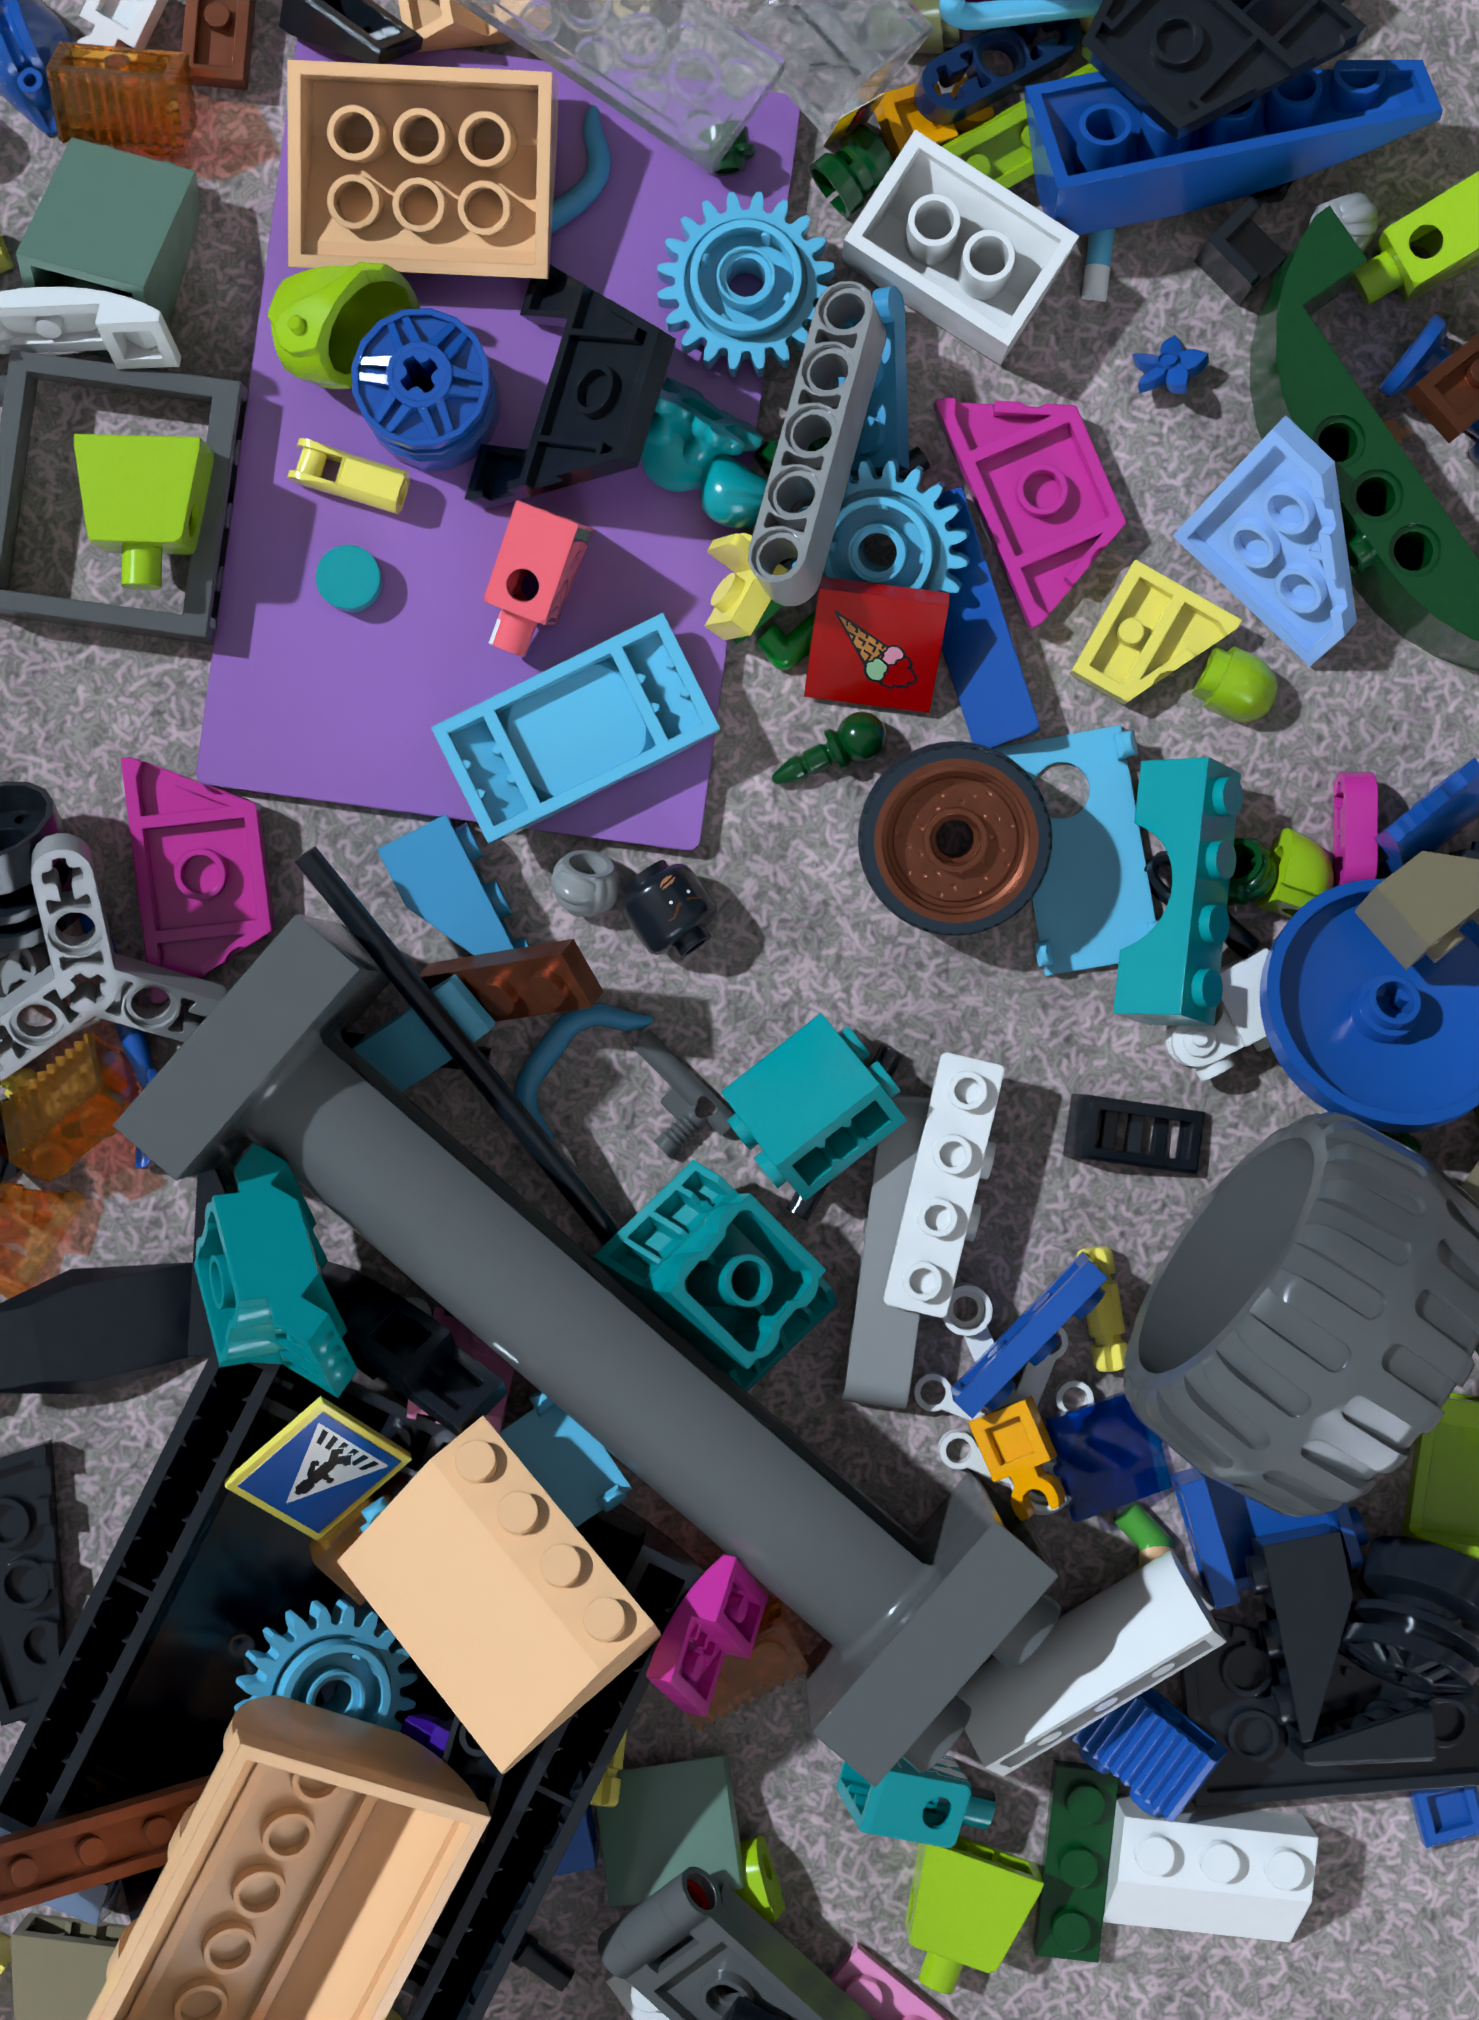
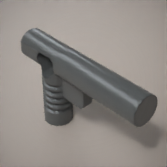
[632,1029,734,1159]

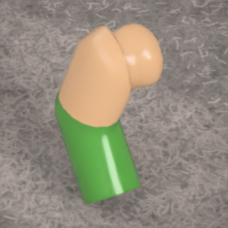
[1114,1501,1175,1573]

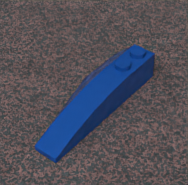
[1024,60,1443,235]

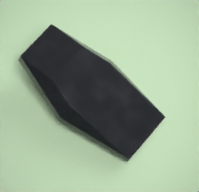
[0,1262,197,1394]

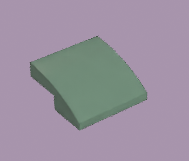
[597,1754,746,1908]

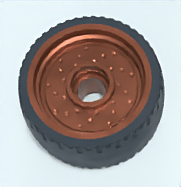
[858,741,1053,936]

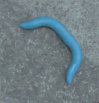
[551,105,611,235]
[514,1003,653,1143]

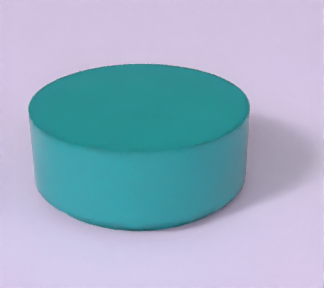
[316,545,383,613]

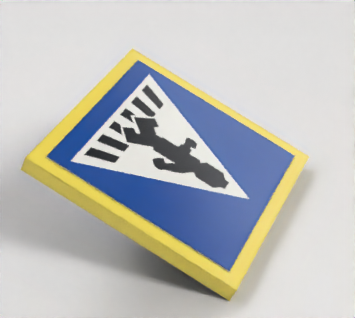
[224,1396,412,1541]

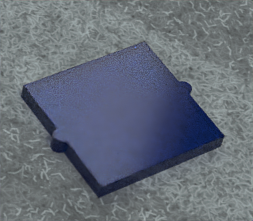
[1045,1391,1173,1522]

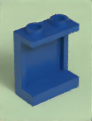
[1170,1468,1368,1610]

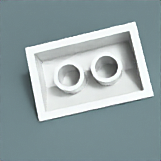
[841,130,1079,366]
[1103,1794,1319,1942]

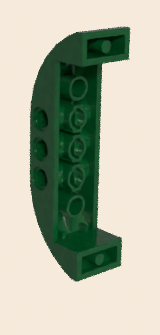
[1250,206,1479,671]

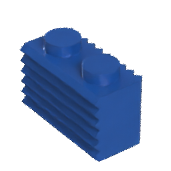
[1070,1688,1228,1822]

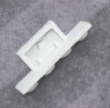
[883,1052,1004,1318]

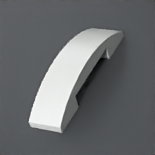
[0,287,181,369]

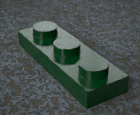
[1033,1760,1119,1963]

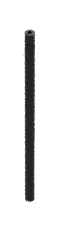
[295,846,622,1246]

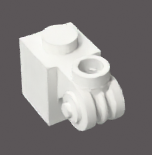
[1165,948,1271,1082]

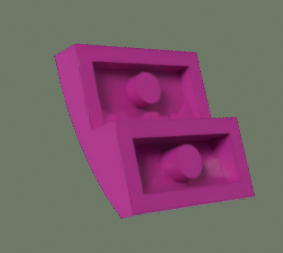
[646,1554,768,1717]

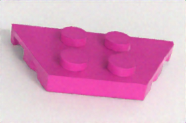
[933,397,1126,631]
[121,757,276,1004]

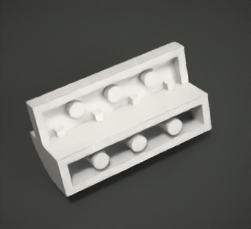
[956,1550,1227,1777]

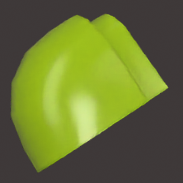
[1191,646,1278,723]
[1255,828,1334,918]
[733,1835,786,1923]

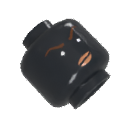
[621,860,717,958]

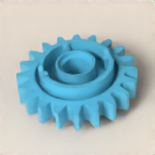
[657,192,834,377]
[792,458,970,593]
[234,1599,418,1732]

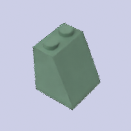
[16,137,201,370]

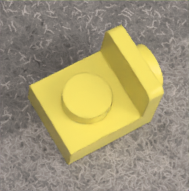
[704,533,788,640]

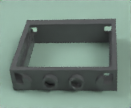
[0,350,248,645]

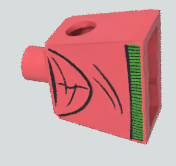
[484,500,594,657]

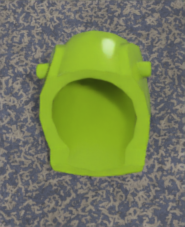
[267,262,420,389]

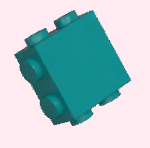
[721,1013,907,1201]

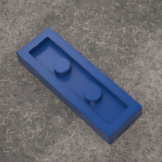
[951,1251,1108,1419]

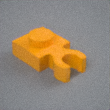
[874,77,995,161]
[968,1395,1065,1521]

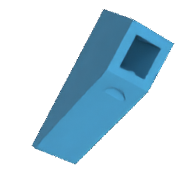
[377,814,530,956]

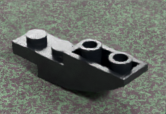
[322,1262,508,1436]

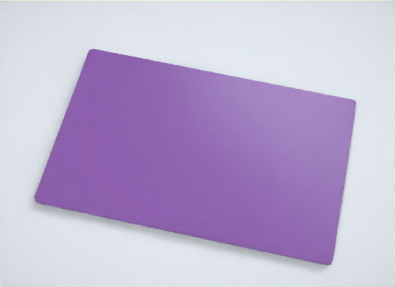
[196,38,801,851]

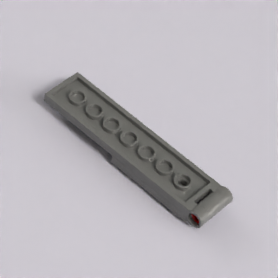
[598,1867,875,2020]

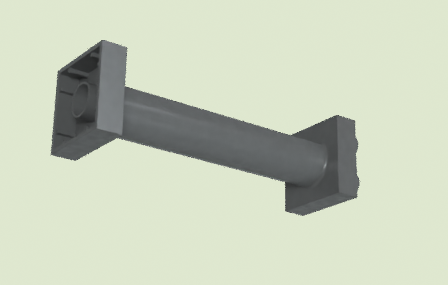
[112,914,1061,1787]

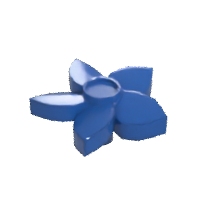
[1132,335,1209,394]

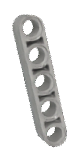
[748,281,886,606]
[841,1093,930,1409]

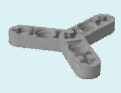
[0,833,230,1081]

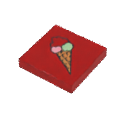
[804,576,949,713]

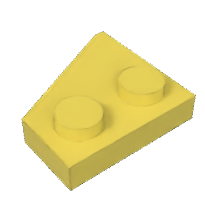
[1069,559,1242,705]

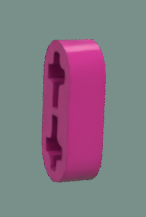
[1333,772,1378,887]

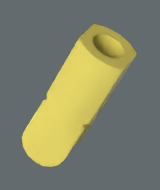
[287,438,410,514]

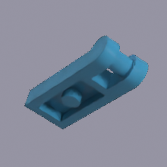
[838,286,909,476]

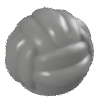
[1309,192,1378,253]
[551,850,620,917]

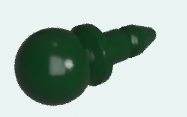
[772,712,887,785]

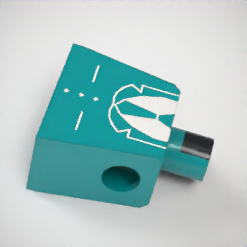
[836,1755,995,1848]

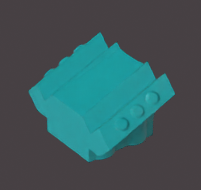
[194,1143,358,1398]
[593,1160,838,1392]

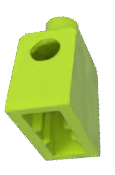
[1352,171,1479,305]
[74,434,214,590]
[905,1835,1044,1994]

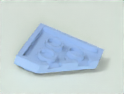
[1173,415,1357,667]

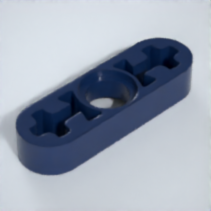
[914,18,1081,125]

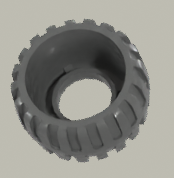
[1123,1112,1479,1517]

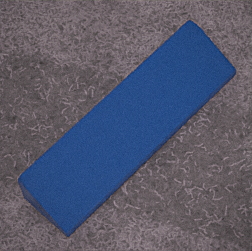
[937,486,1040,748]

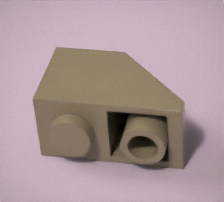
[1354,851,1479,970]

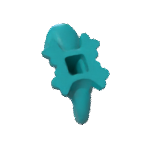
[640,377,768,529]

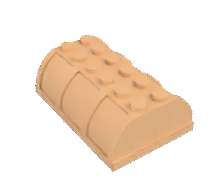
[86,1695,491,2020]

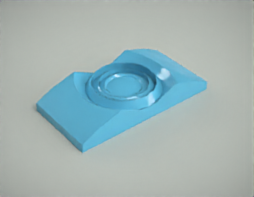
[431,613,720,845]

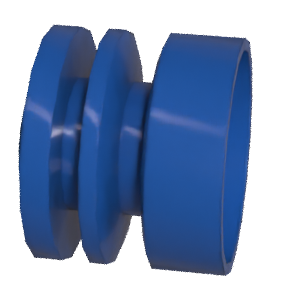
[351,308,501,471]

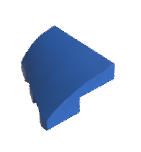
[1374,757,1479,877]

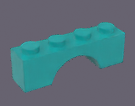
[1113,757,1243,1026]

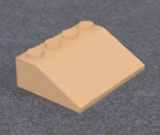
[287,60,559,279]
[337,1416,662,1775]

